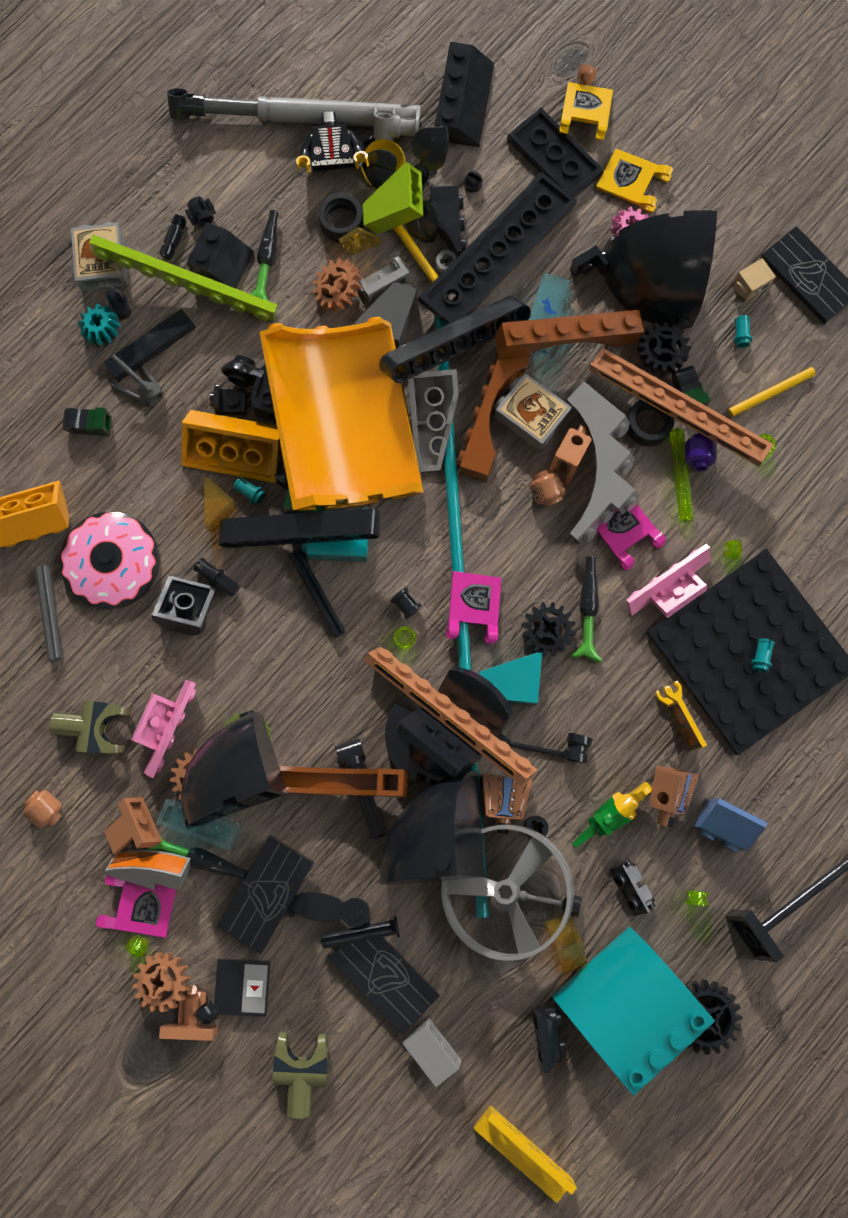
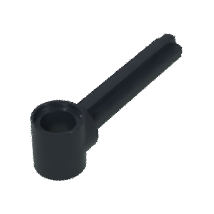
[335,738,386,839]

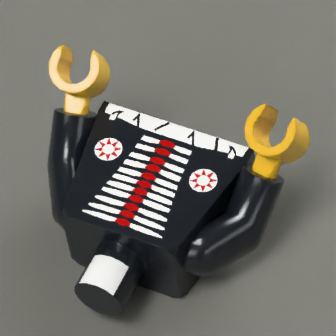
[296,112,369,173]

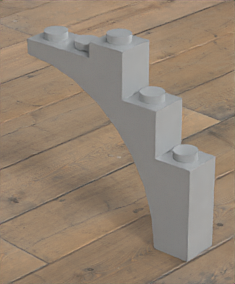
[567,381,640,545]

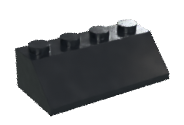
[435,42,494,147]

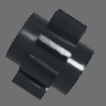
[185,196,216,227]

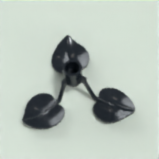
[362,126,449,243]

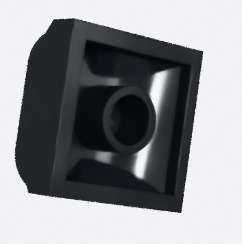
[152,576,217,635]
[532,1006,566,1073]

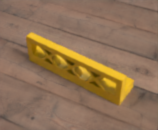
[474,1105,577,1203]

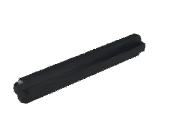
[289,549,345,638]

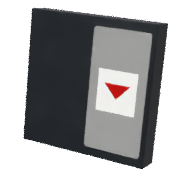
[214,958,271,1017]

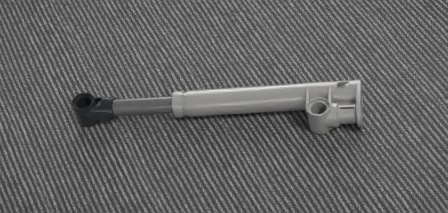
[167,88,421,141]

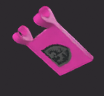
[597,504,666,570]
[446,571,501,644]
[96,875,176,938]

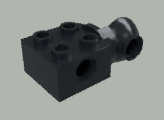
[221,355,276,422]

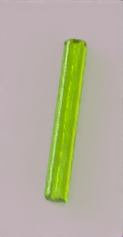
[670,428,694,522]

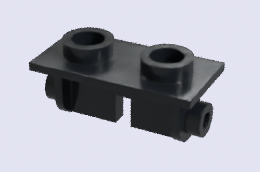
[610,859,655,916]

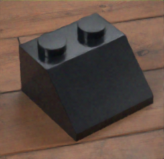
[186,222,254,289]

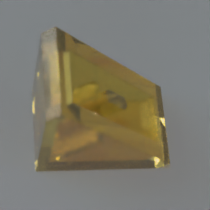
[204,478,238,532]
[545,915,588,973]

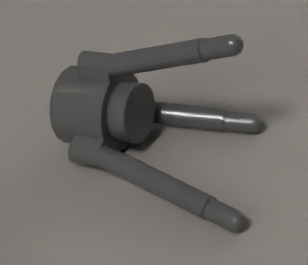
[110,355,164,406]

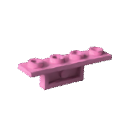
[626,545,711,618]
[131,680,196,778]

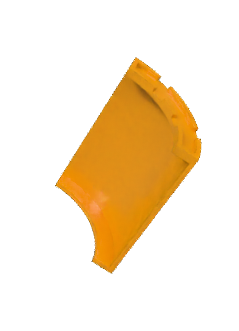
[259,317,424,511]

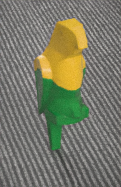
[572,782,652,848]

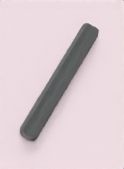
[35,565,63,662]

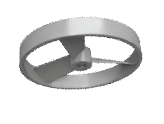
[441,824,574,961]

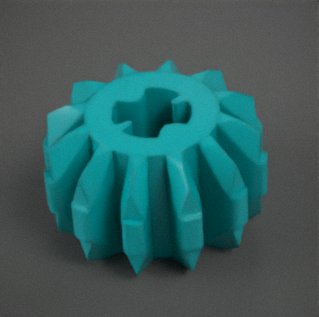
[78,304,121,347]

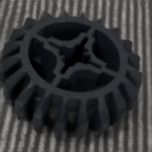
[685,979,743,1055]

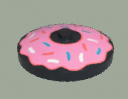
[59,512,160,609]

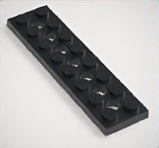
[418,172,577,325]

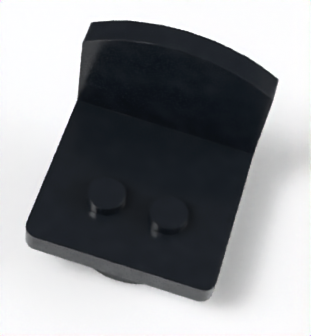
[396,667,514,777]

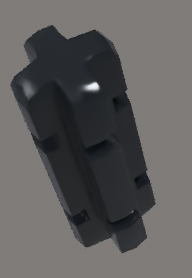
[159,214,186,260]

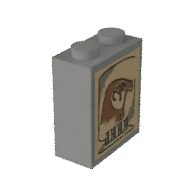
[71,222,128,291]
[494,373,572,451]

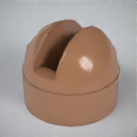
[578,64,597,85]

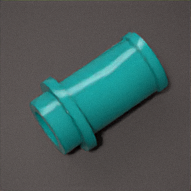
[733,315,753,348]
[233,477,266,505]
[751,638,775,672]

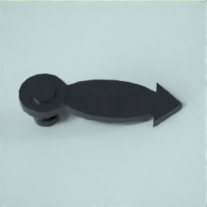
[287,892,370,927]

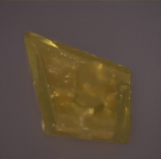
[338,227,383,255]

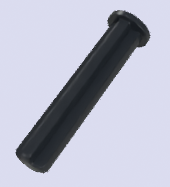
[321,916,400,948]

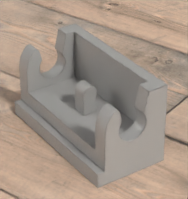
[358,256,410,305]
[402,1018,462,1087]

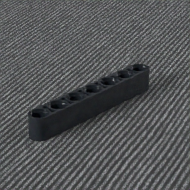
[379,296,531,383]
[218,509,380,548]

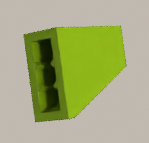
[363,162,424,234]

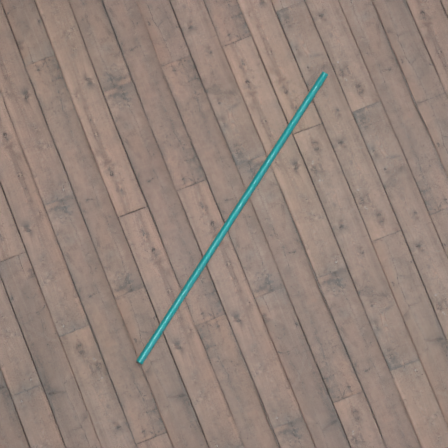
[434,315,489,918]

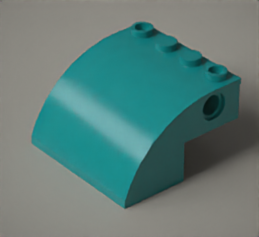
[552,926,715,1096]

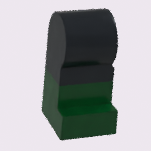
[672,366,711,406]
[62,407,112,437]

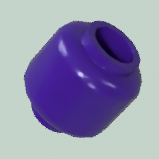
[685,433,717,471]

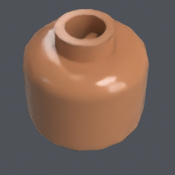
[22,790,62,828]

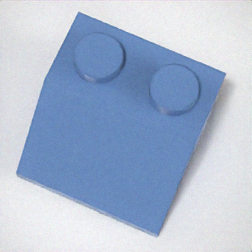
[694,798,768,853]

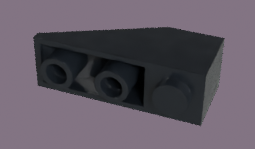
[430,186,466,257]

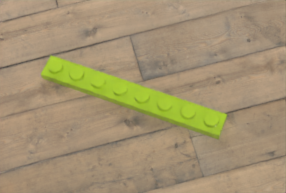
[89,234,277,322]

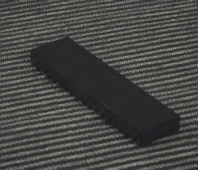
[104,309,196,382]

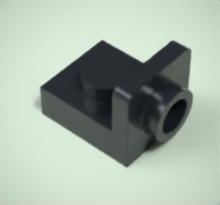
[570,245,609,277]
[210,384,247,415]

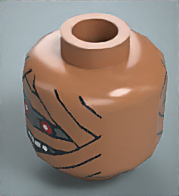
[529,469,565,508]

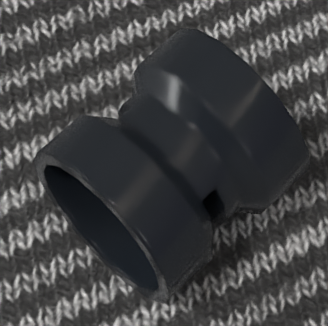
[562,733,593,764]

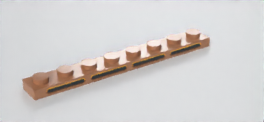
[589,348,774,467]
[364,647,537,786]

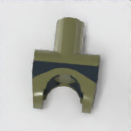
[49,701,131,755]
[273,1032,329,1119]

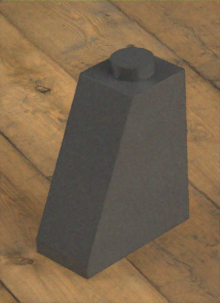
[354,282,417,349]

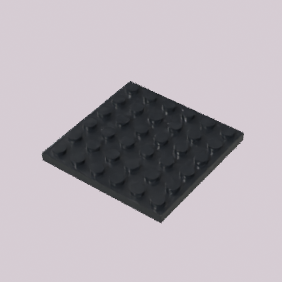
[647,548,848,755]

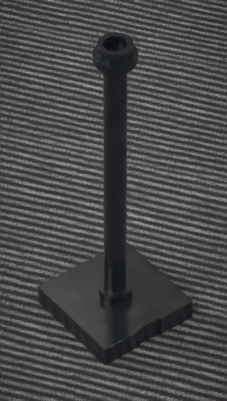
[726,857,848,963]

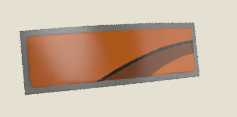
[105,850,191,891]

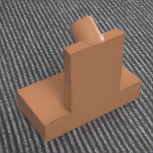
[104,797,162,854]
[159,985,218,1041]

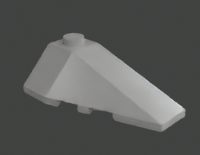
[408,369,459,472]

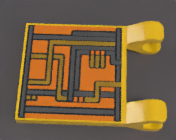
[655,681,707,751]

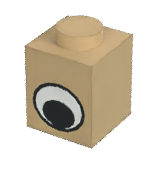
[733,258,776,301]

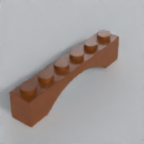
[495,310,644,358]
[457,350,532,482]
[279,765,409,798]

